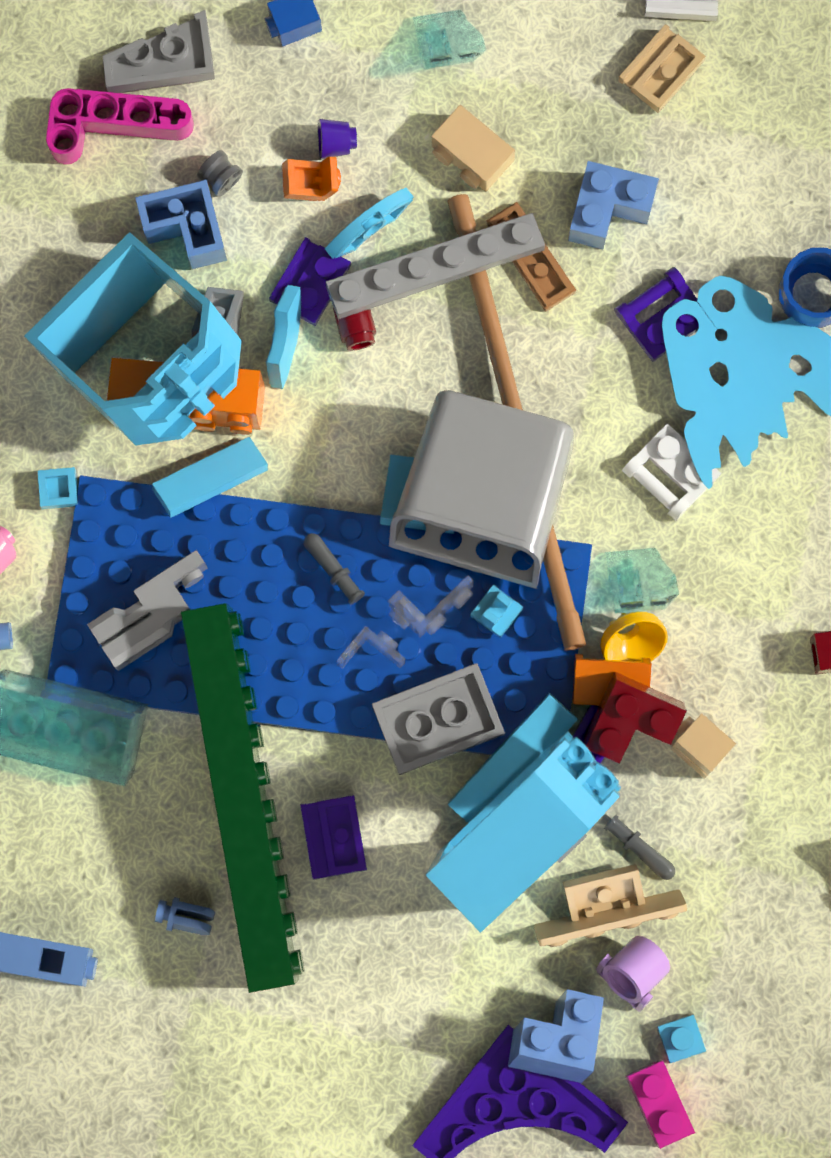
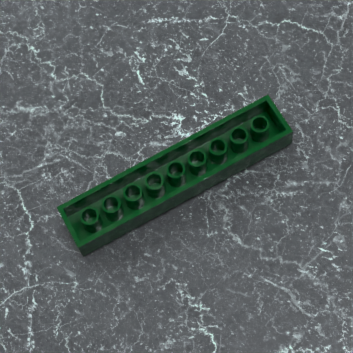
[181,603,305,993]

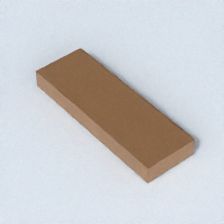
[486,202,576,312]

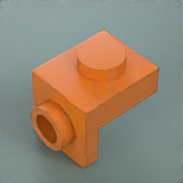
[282,156,341,201]

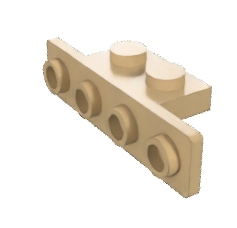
[534,864,688,947]

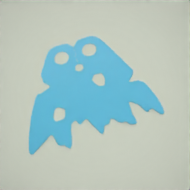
[662,276,831,489]

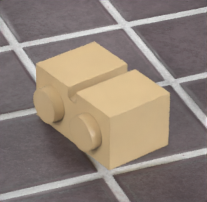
[431,105,515,192]
[671,713,736,779]

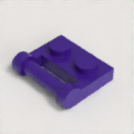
[614,267,709,362]

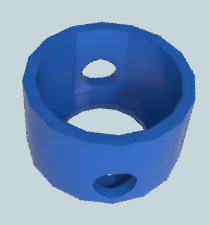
[779,248,831,328]

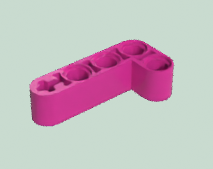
[46,88,194,165]

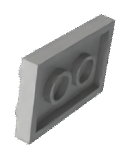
[372,663,505,775]

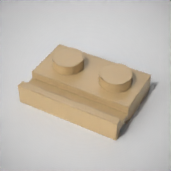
[618,24,706,113]

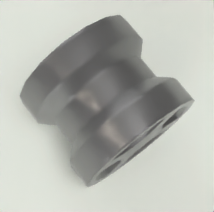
[197,150,243,197]

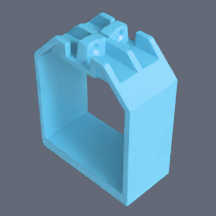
[24,232,242,446]
[426,731,621,933]

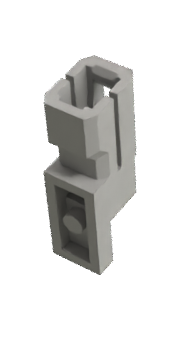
[87,550,208,671]

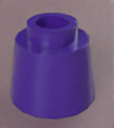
[318,119,357,159]

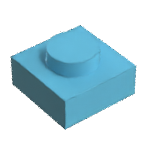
[38,467,78,509]
[657,1015,706,1063]

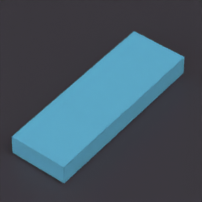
[152,437,268,518]

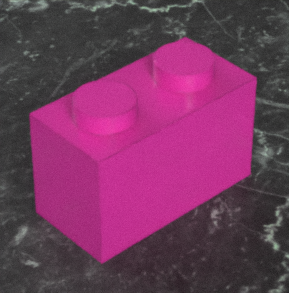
[625,1060,695,1149]

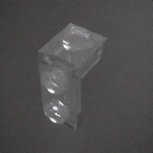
[388,575,474,638]

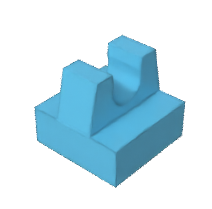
[471,585,523,638]

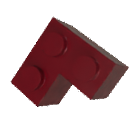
[583,672,687,764]

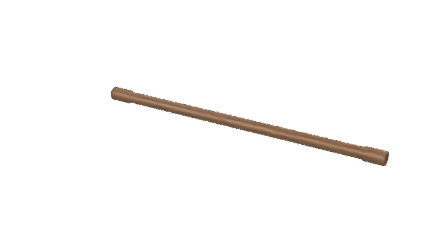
[447,194,586,651]

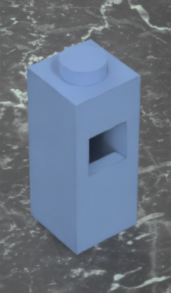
[0,932,98,987]

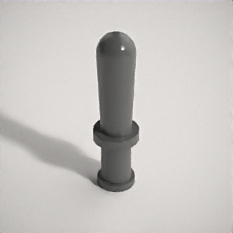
[304,533,365,605]
[604,815,675,880]

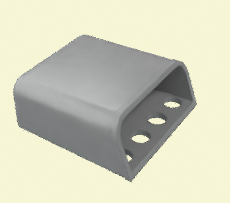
[389,390,574,589]

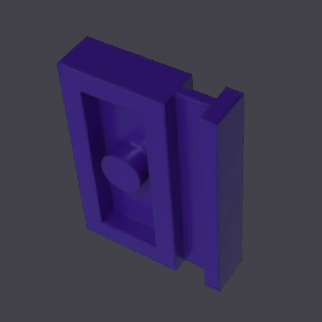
[269,237,351,326]
[300,795,367,880]

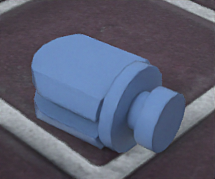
[155,897,215,935]

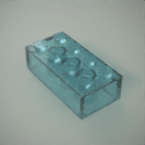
[0,669,149,786]

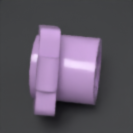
[596,936,670,1012]

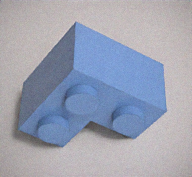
[568,161,659,250]
[135,180,227,269]
[508,989,604,1083]

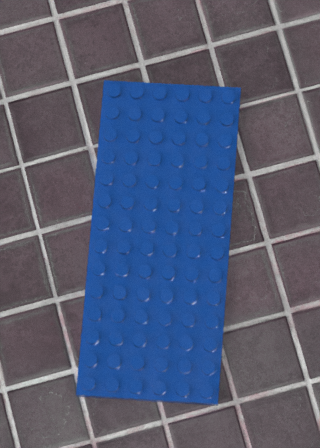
[45,475,592,755]

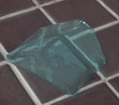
[413,10,486,69]
[605,548,679,614]

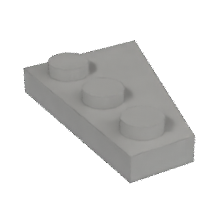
[103,10,215,93]

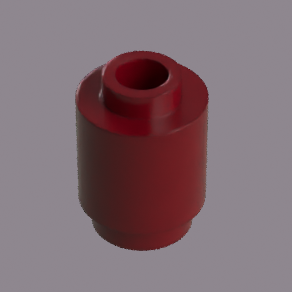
[333,307,377,351]

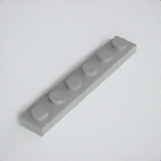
[326,213,545,319]

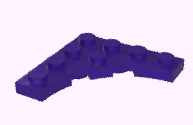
[412,1025,629,1158]

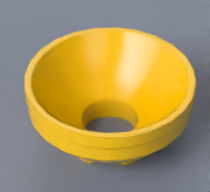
[600,611,668,662]

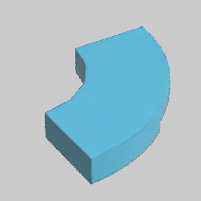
[325,188,414,258]
[266,285,301,389]

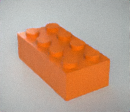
[107,358,265,435]

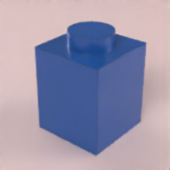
[264,0,322,47]

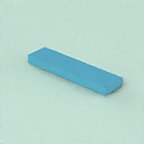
[448,693,578,823]

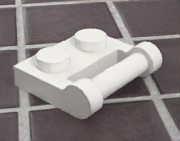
[622,423,721,521]

